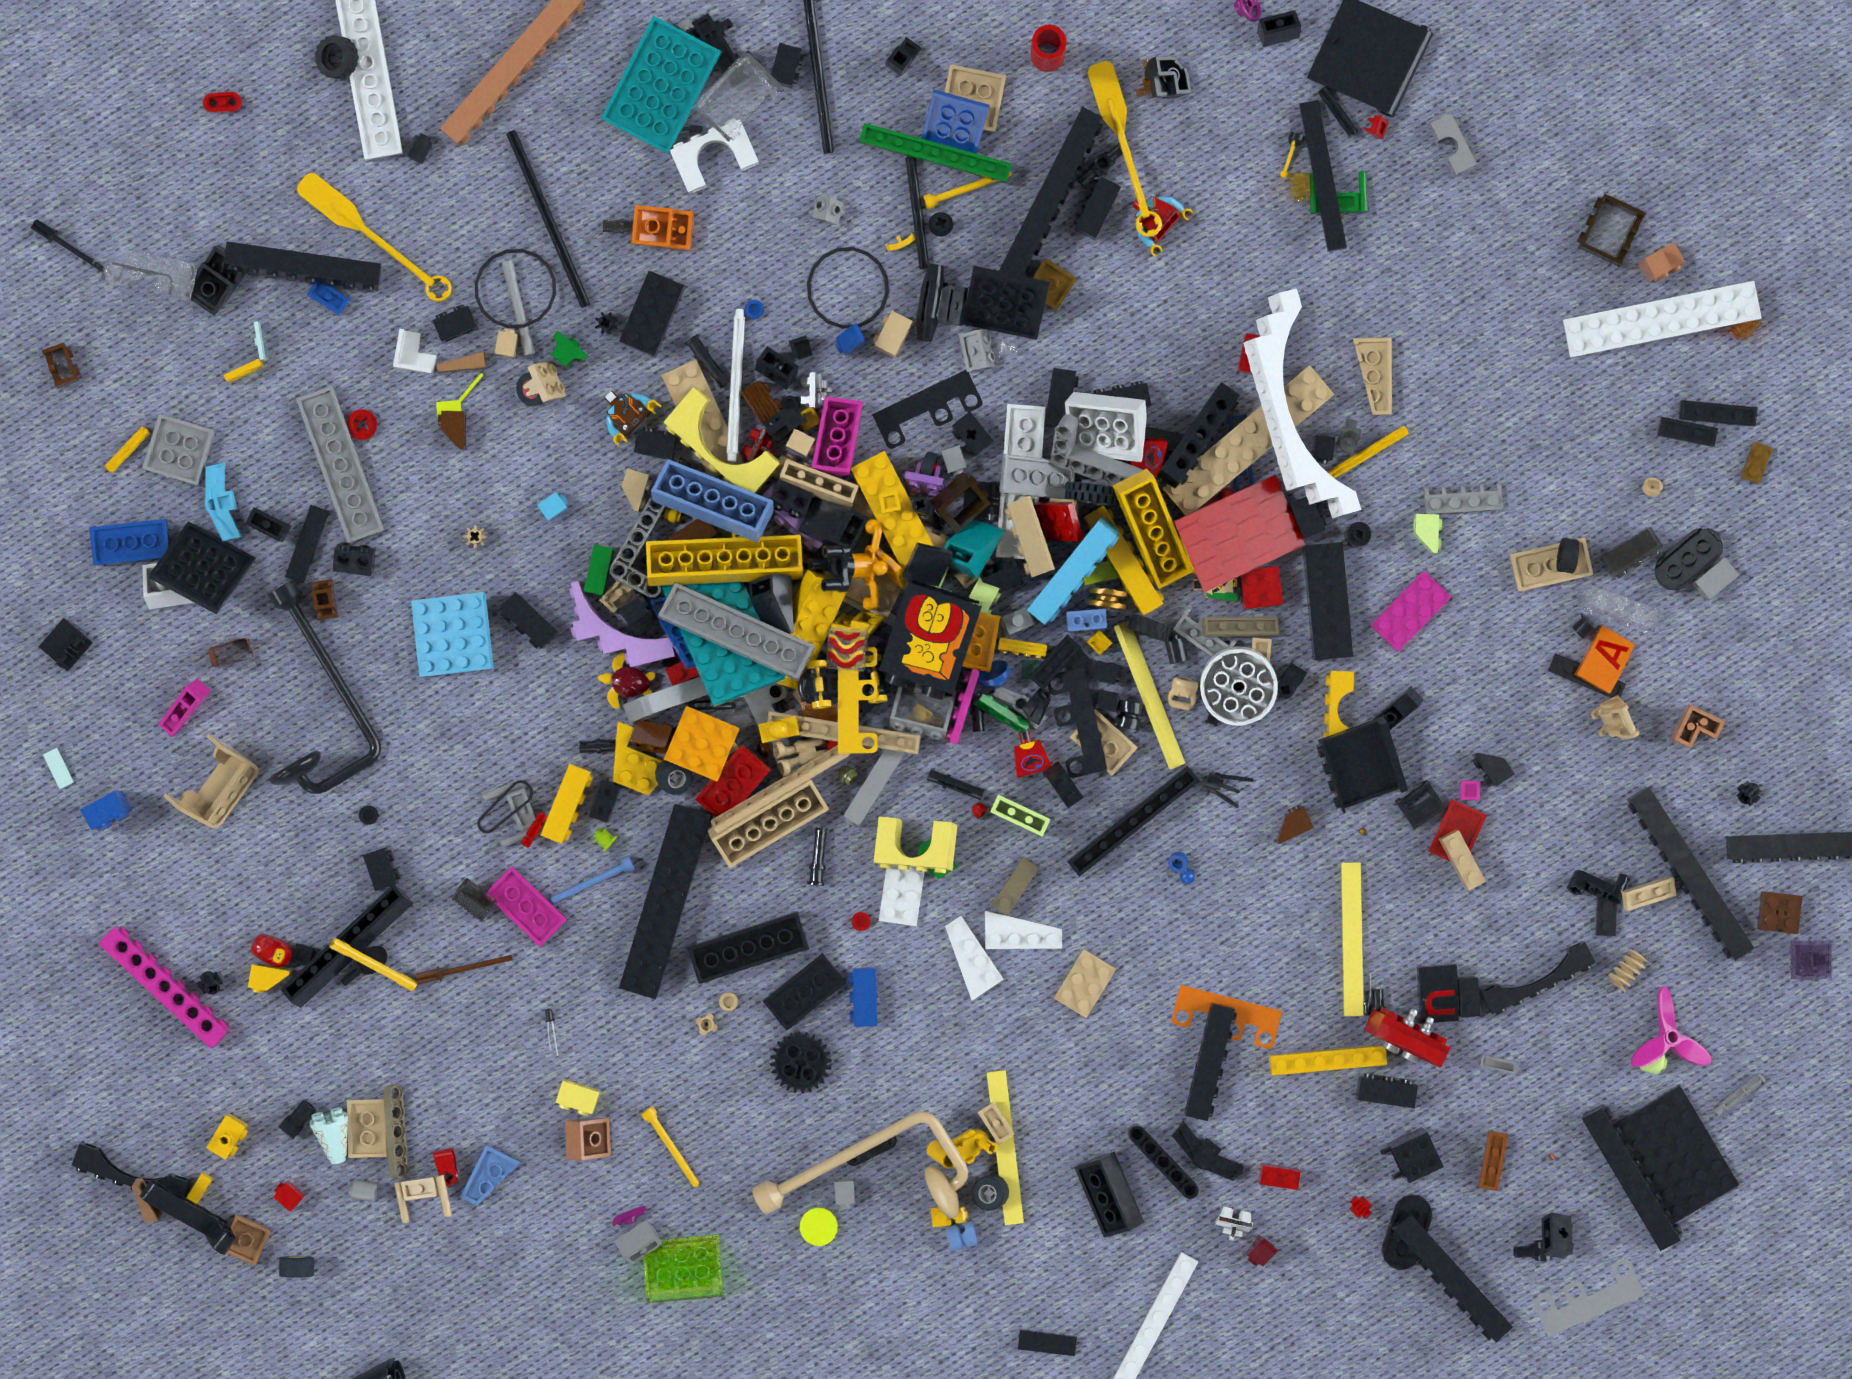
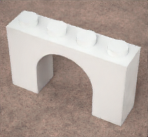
[670,119,759,195]

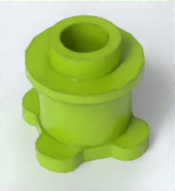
[593,828,618,852]

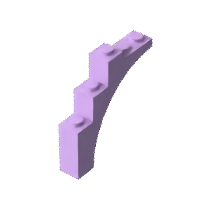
[569,581,678,667]

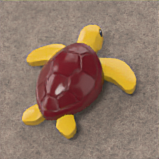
[597,652,656,709]

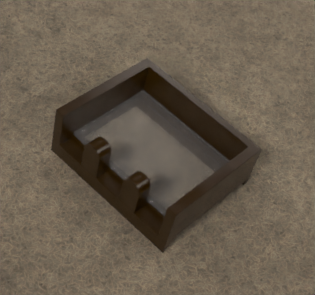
[1577,194,1646,268]

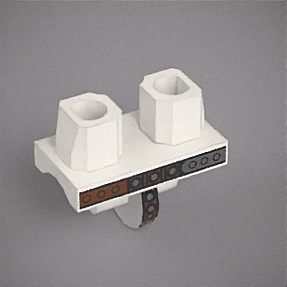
[1215,1207,1253,1241]

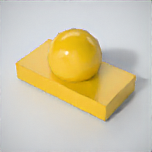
[758,716,800,743]

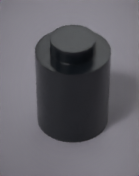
[405,133,433,164]
[1165,635,1189,664]

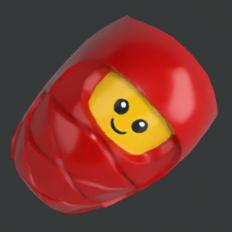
[251,934,292,968]

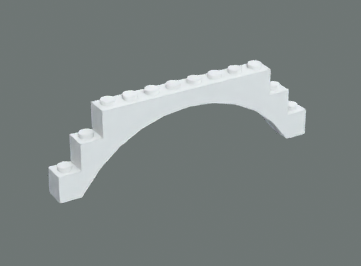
[1244,289,1361,518]

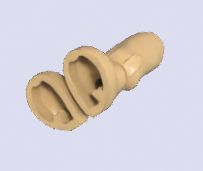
[773,738,829,776]

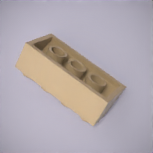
[1005,496,1055,578]

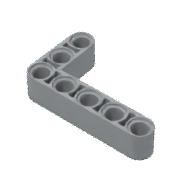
[1051,414,1143,486]
[610,497,665,599]
[623,677,708,723]

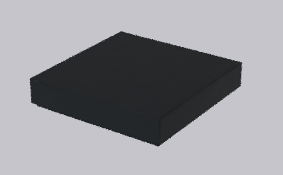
[902,542,953,587]

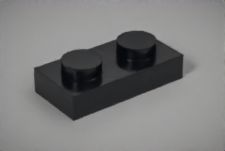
[1595,897,1617,936]

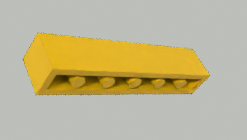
[1083,505,1164,617]
[1268,1044,1387,1076]

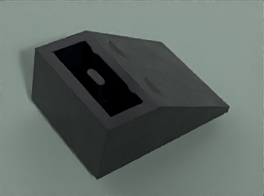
[798,498,869,553]
[749,573,794,634]

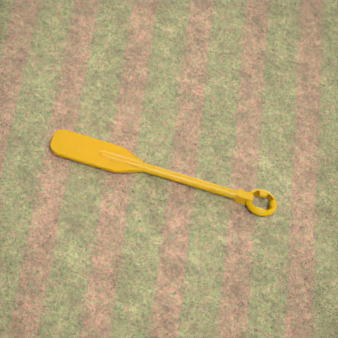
[1088,61,1162,237]
[297,173,452,302]

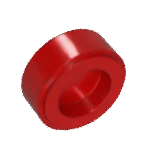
[851,912,871,931]

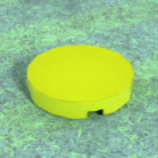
[800,1207,838,1246]

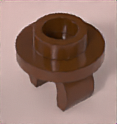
[757,740,771,758]

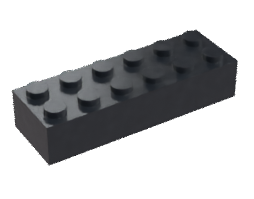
[1302,542,1353,661]
[687,911,810,984]

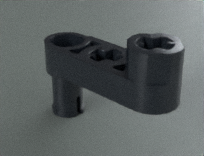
[1567,870,1630,904]

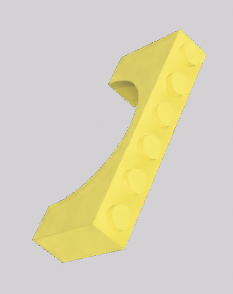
[664,387,782,494]

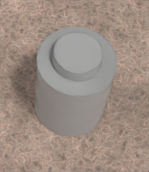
[348,1180,378,1202]

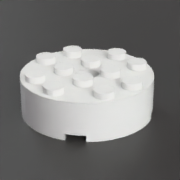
[1200,646,1278,726]

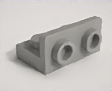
[959,329,995,372]

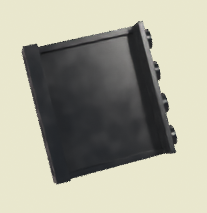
[1317,716,1408,814]

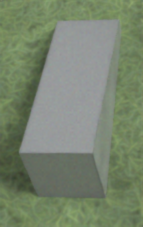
[1480,1055,1520,1075]

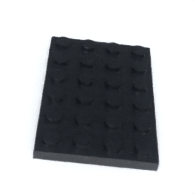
[1615,1085,1739,1224]

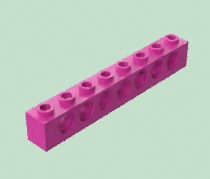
[99,926,230,1049]

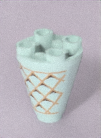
[310,1107,348,1164]

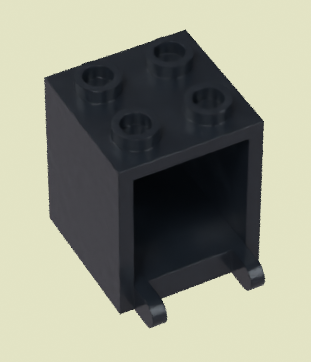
[1380,1127,1444,1183]

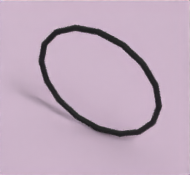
[807,247,889,329]
[475,249,556,328]

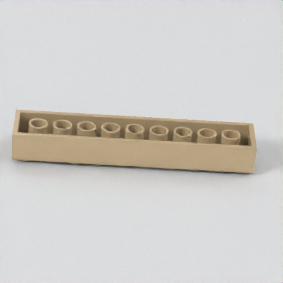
[1161,365,1334,516]

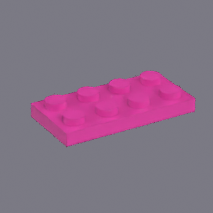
[1370,571,1451,652]
[946,668,980,745]
[485,866,567,947]

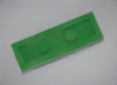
[973,694,1030,733]

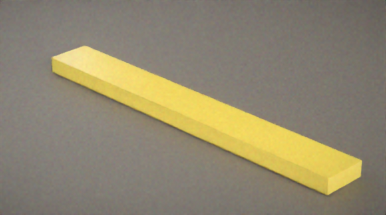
[1114,621,1185,770]
[1341,862,1364,1016]
[987,1070,1024,1225]

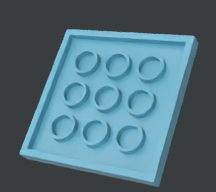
[411,592,494,677]

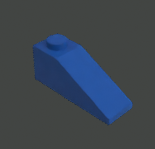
[835,323,866,356]

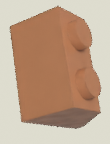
[565,1118,611,1161]

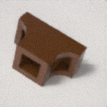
[312,579,338,620]

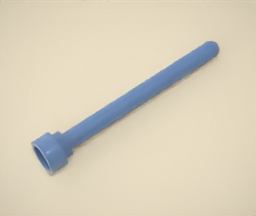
[549,855,636,904]

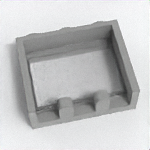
[889,683,957,740]

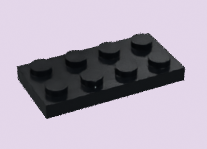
[763,953,847,1031]

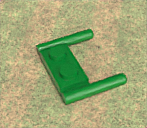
[1309,171,1368,214]

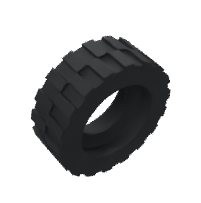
[315,35,359,79]
[1127,613,1172,643]

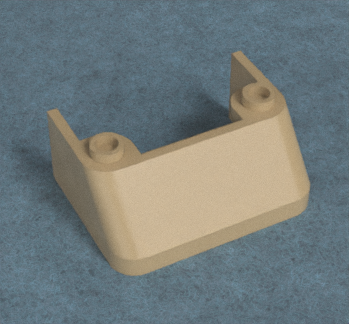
[163,734,259,828]

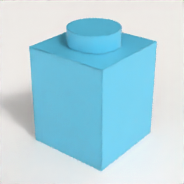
[537,492,569,522]

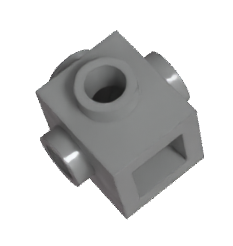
[812,194,844,225]

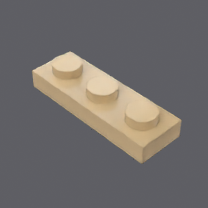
[1621,876,1676,911]

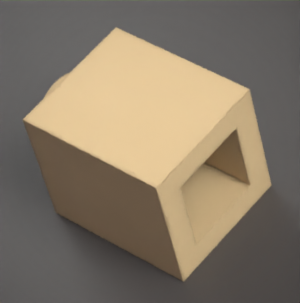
[495,328,519,358]

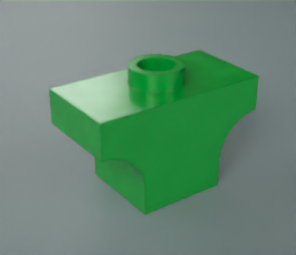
[551,330,589,368]

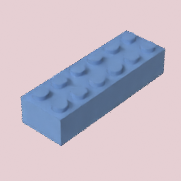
[651,459,774,543]

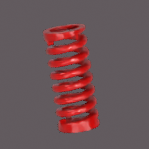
[1030,24,1067,72]

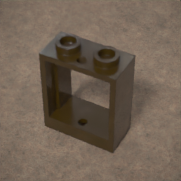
[929,472,991,534]

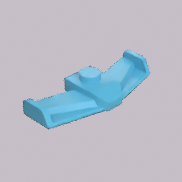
[204,462,243,542]

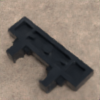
[692,13,754,89]

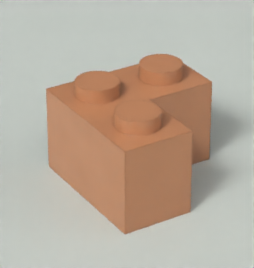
[1638,242,1685,283]
[1670,705,1725,748]

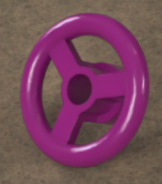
[1234,0,1261,22]

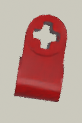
[433,1147,459,1186]

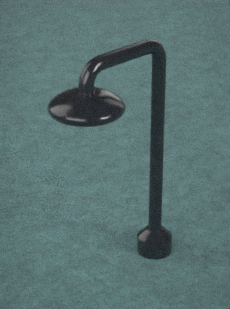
[268,579,381,794]

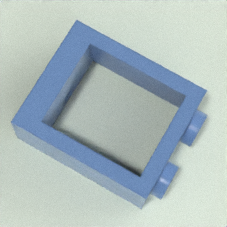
[1065,609,1107,632]

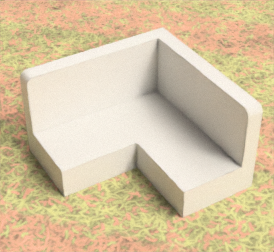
[393,329,437,375]

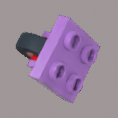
[904,452,945,499]

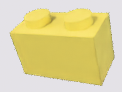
[555,1079,600,1116]

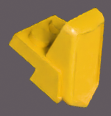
[831,611,884,647]

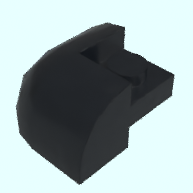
[1145,56,1192,99]
[764,409,808,443]

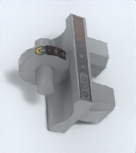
[801,372,832,409]

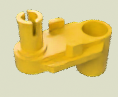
[926,1129,997,1169]

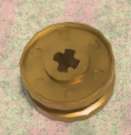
[1086,587,1128,610]

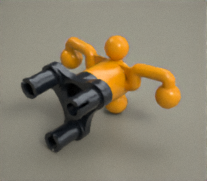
[808,519,888,611]

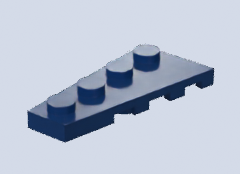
[649,597,696,669]

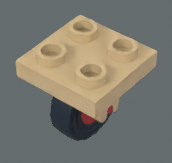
[516,361,566,406]

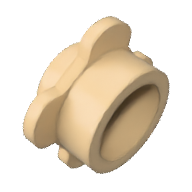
[696,1013,717,1035]

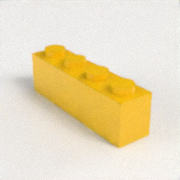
[541,764,594,844]

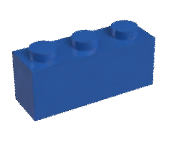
[849,967,877,1027]

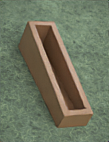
[437,352,486,373]
[132,1178,163,1222]

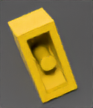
[248,963,293,993]

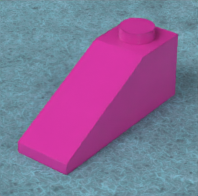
[158,679,211,737]

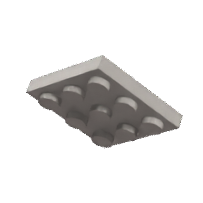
[142,414,215,486]

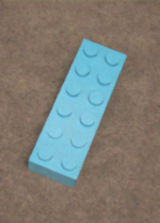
[1027,516,1120,624]

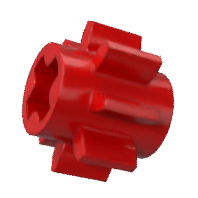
[1349,1196,1372,1219]

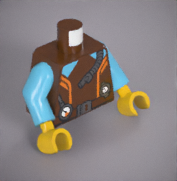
[604,391,661,448]

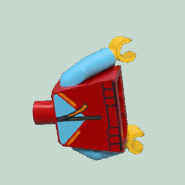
[1133,196,1193,256]

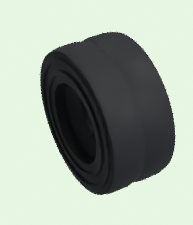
[1556,538,1579,574]

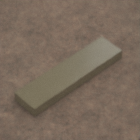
[1202,617,1279,637]

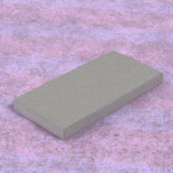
[999,454,1076,499]

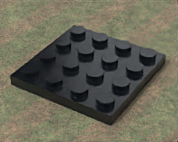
[963,266,1050,340]
[149,521,256,615]

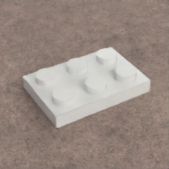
[879,866,925,926]

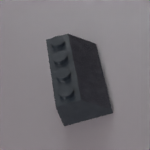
[1074,1151,1144,1238]

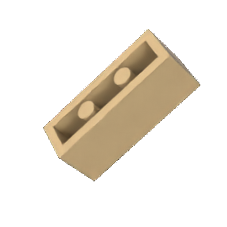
[1439,830,1486,890]

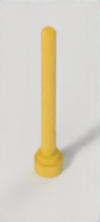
[923,171,1012,210]
[640,1106,699,1187]

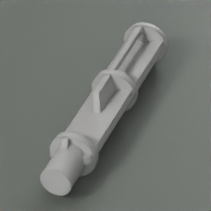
[1714,1073,1765,1116]

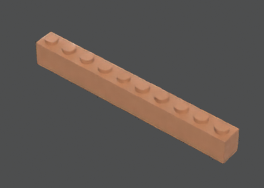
[440,0,585,146]

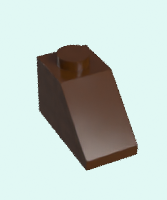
[438,411,467,450]
[1276,805,1314,844]

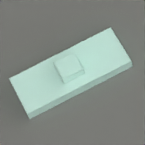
[254,321,266,361]
[43,748,74,789]

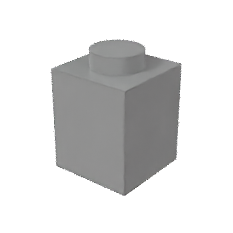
[941,445,966,476]
[834,1178,855,1208]

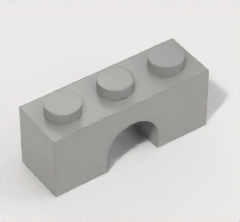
[1428,113,1477,177]

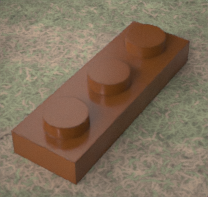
[1478,1130,1508,1191]

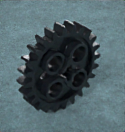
[770,1031,832,1094]

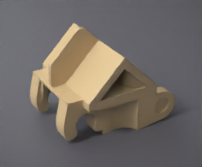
[1591,695,1640,739]

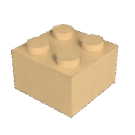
[873,311,913,359]

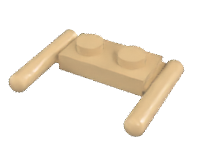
[394,1175,452,1224]

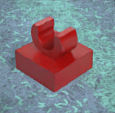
[1364,115,1389,140]

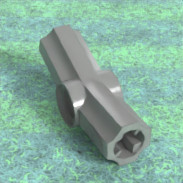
[993,687,1048,729]

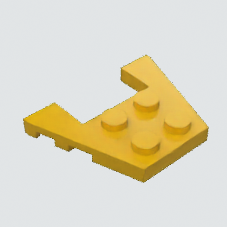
[612,721,664,795]

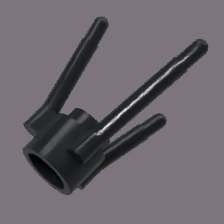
[1205,772,1254,808]

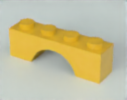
[1323,671,1354,738]

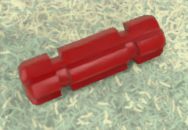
[521,812,548,848]

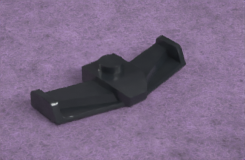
[1171,1120,1245,1181]

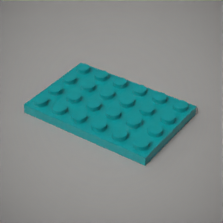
[601,15,722,154]

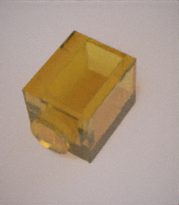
[1288,172,1310,202]

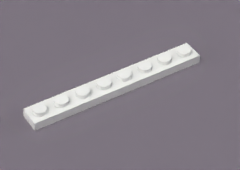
[1113,1252,1198,1379]

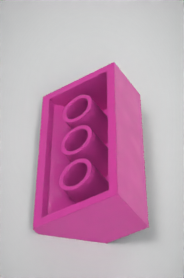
[812,396,863,477]

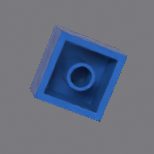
[80,790,133,831]

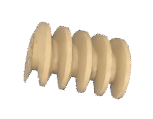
[1608,949,1649,992]

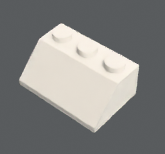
[142,563,194,609]

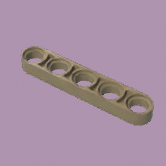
[383,1085,408,1179]

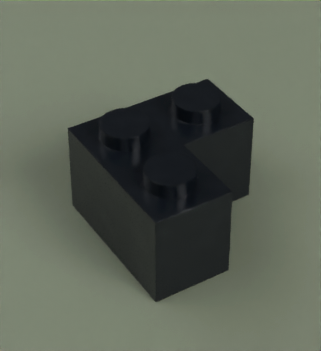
[613,590,655,637]

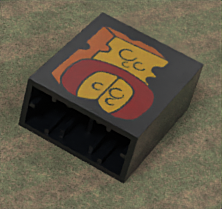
[879,580,983,700]

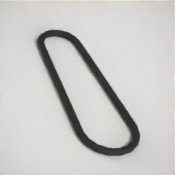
[477,780,533,833]

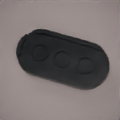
[1655,528,1723,590]
[1381,1194,1432,1270]

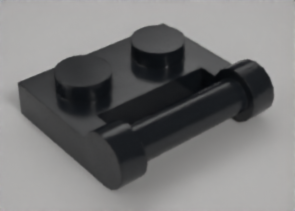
[1395,780,1446,830]

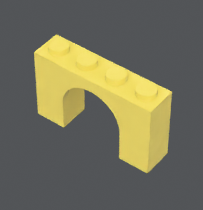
[874,817,957,873]

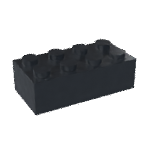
[619,271,685,358]

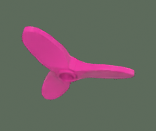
[1631,986,1711,1067]

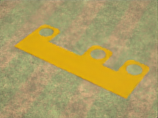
[838,647,878,754]

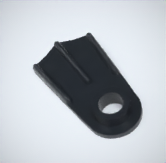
[1022,688,1051,725]

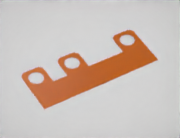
[1171,985,1282,1049]

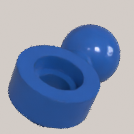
[1168,852,1195,884]

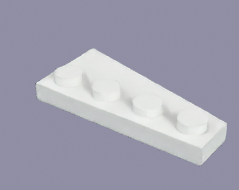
[985,910,1062,949]
[945,916,1004,1000]

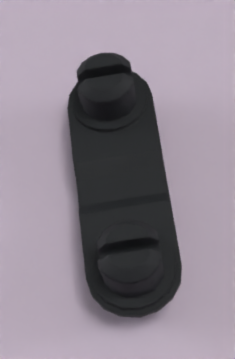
[847,1136,897,1166]

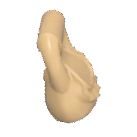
[1168,677,1198,711]

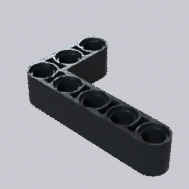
[139,1179,236,1255]

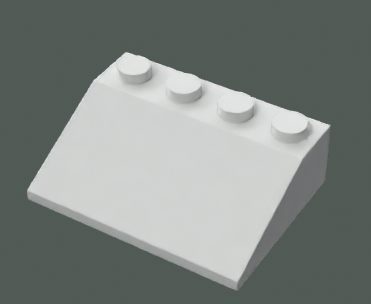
[1065,392,1147,462]

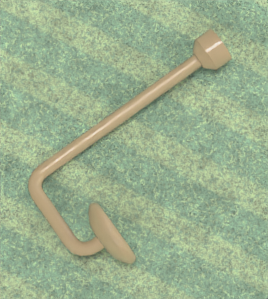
[752,1111,968,1218]

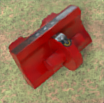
[741,429,776,462]

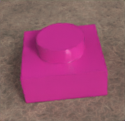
[1460,780,1481,800]

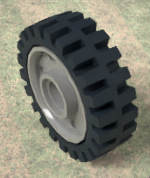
[1064,482,1120,507]

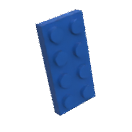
[89,519,170,566]

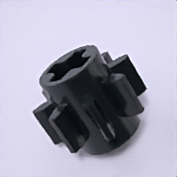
[595,312,618,335]
[1736,781,1761,806]
[197,971,223,995]

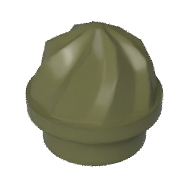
[839,766,859,786]

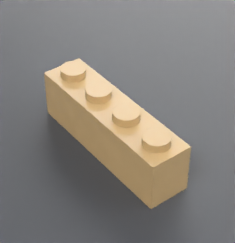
[779,459,859,509]

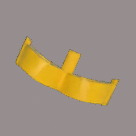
[885,233,915,252]

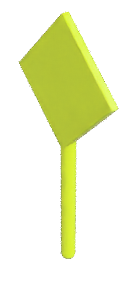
[436,373,483,417]

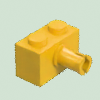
[206,1113,249,1160]

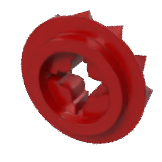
[347,409,378,440]

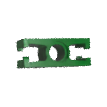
[584,544,614,596]

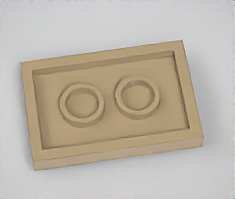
[1070,709,1138,776]
[1054,949,1116,1018]
[347,1099,388,1158]

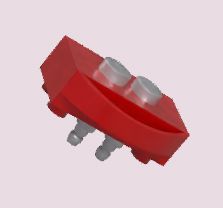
[1364,1007,1451,1068]

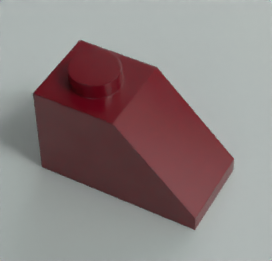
[1246,1235,1278,1267]

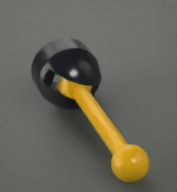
[1280,131,1305,178]

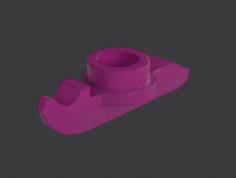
[612,1206,646,1227]

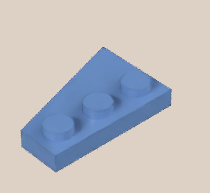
[460,1145,521,1205]

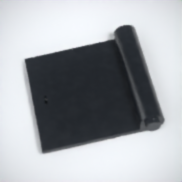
[1307,0,1433,118]

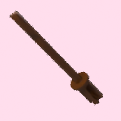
[416,955,512,985]

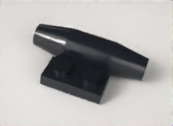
[916,263,968,342]

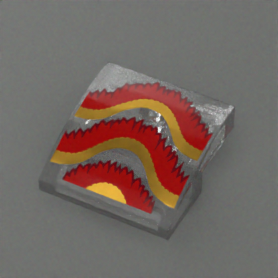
[826,627,868,671]

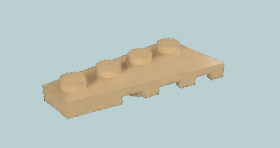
[1353,338,1392,415]

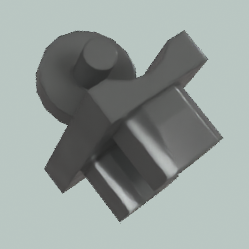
[1337,419,1361,453]

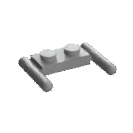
[482,779,541,847]

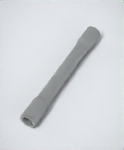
[502,260,535,356]

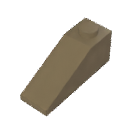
[991,857,1039,916]

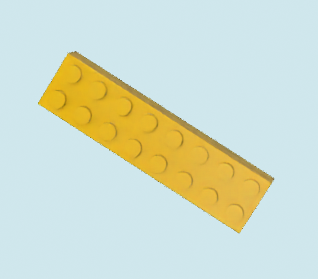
[646,535,803,586]

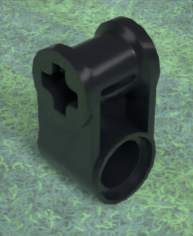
[1277,662,1307,700]

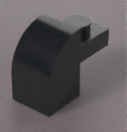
[885,37,922,77]

